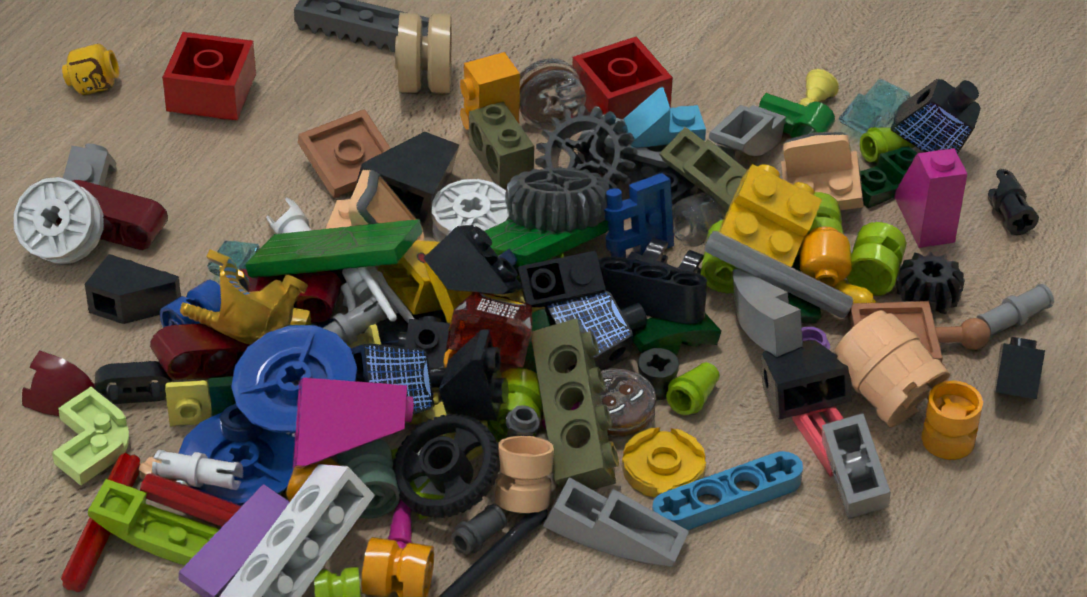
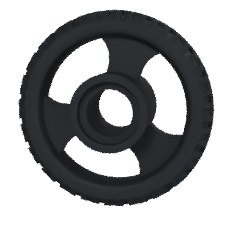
[392,414,500,518]

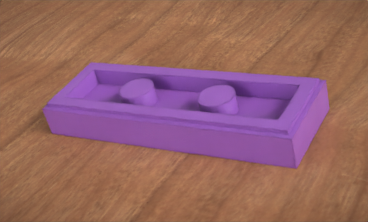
[179,484,290,597]

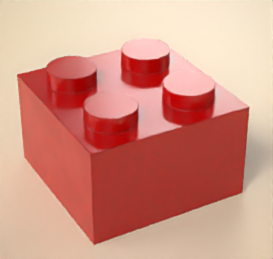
[162,32,256,121]
[571,36,673,120]

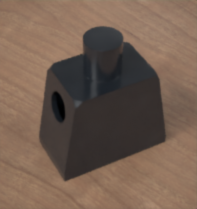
[761,340,852,420]

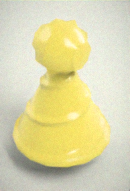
[798,69,839,106]

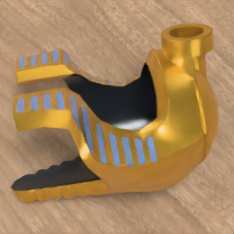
[180,249,308,344]

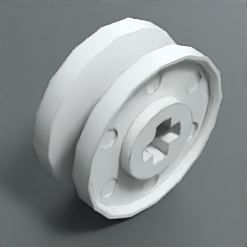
[14,177,103,265]
[432,179,510,242]

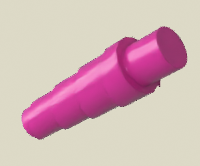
[388,498,412,548]

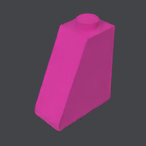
[894,148,967,248]
[293,378,414,469]

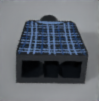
[890,79,981,154]
[545,291,647,372]
[351,343,446,414]

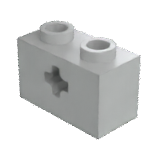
[822,413,890,519]

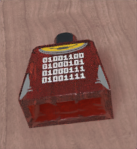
[446,292,532,367]

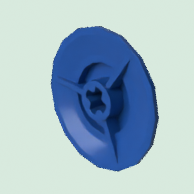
[231,325,358,433]
[178,412,295,506]

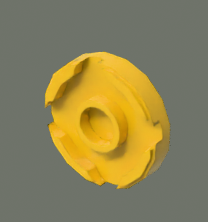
[622,427,706,498]

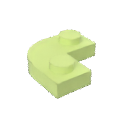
[52,387,129,486]

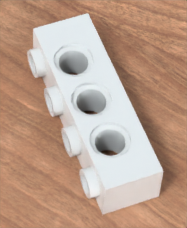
[219,464,375,597]

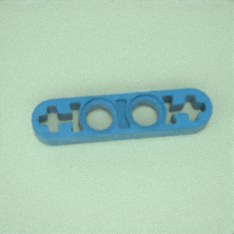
[652,451,803,530]

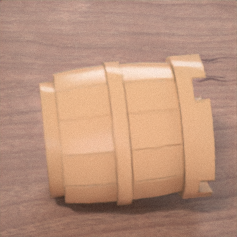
[834,310,950,427]

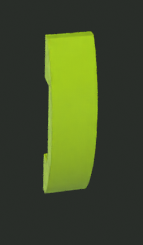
[88,479,220,565]

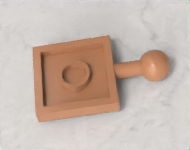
[298,109,391,198]
[848,301,991,362]

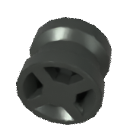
[637,348,679,400]

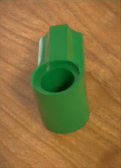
[759,93,835,138]

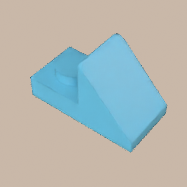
[624,87,706,148]

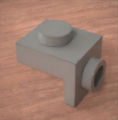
[63,143,117,186]

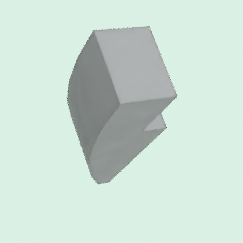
[709,105,786,156]
[732,268,803,357]
[543,477,689,567]

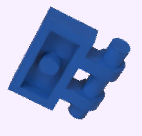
[604,173,674,258]

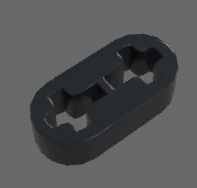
[94,361,174,404]

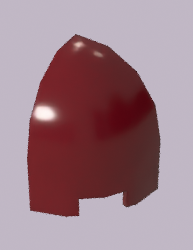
[22,350,95,416]

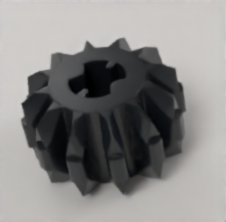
[896,251,965,314]

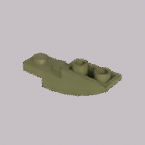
[660,127,747,213]

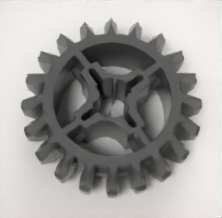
[535,106,638,189]
[505,166,609,233]

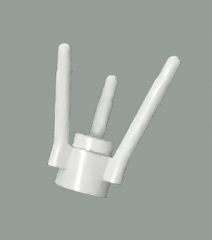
[341,266,414,323]

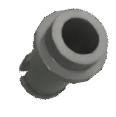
[506,405,540,438]
[452,504,507,554]

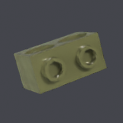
[469,102,535,189]

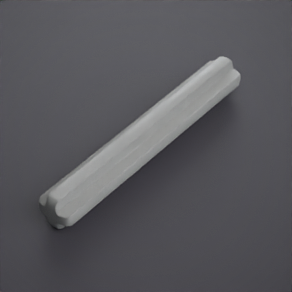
[704,231,853,318]

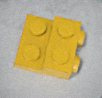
[718,164,822,267]

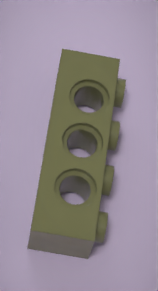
[530,318,619,490]

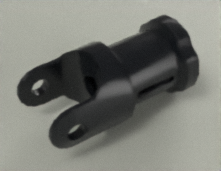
[988,169,1039,236]

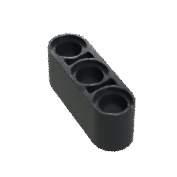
[599,256,707,324]

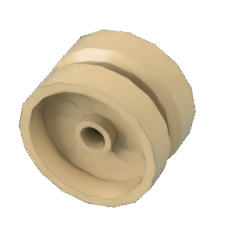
[395,13,452,94]

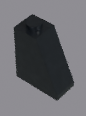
[356,131,459,224]

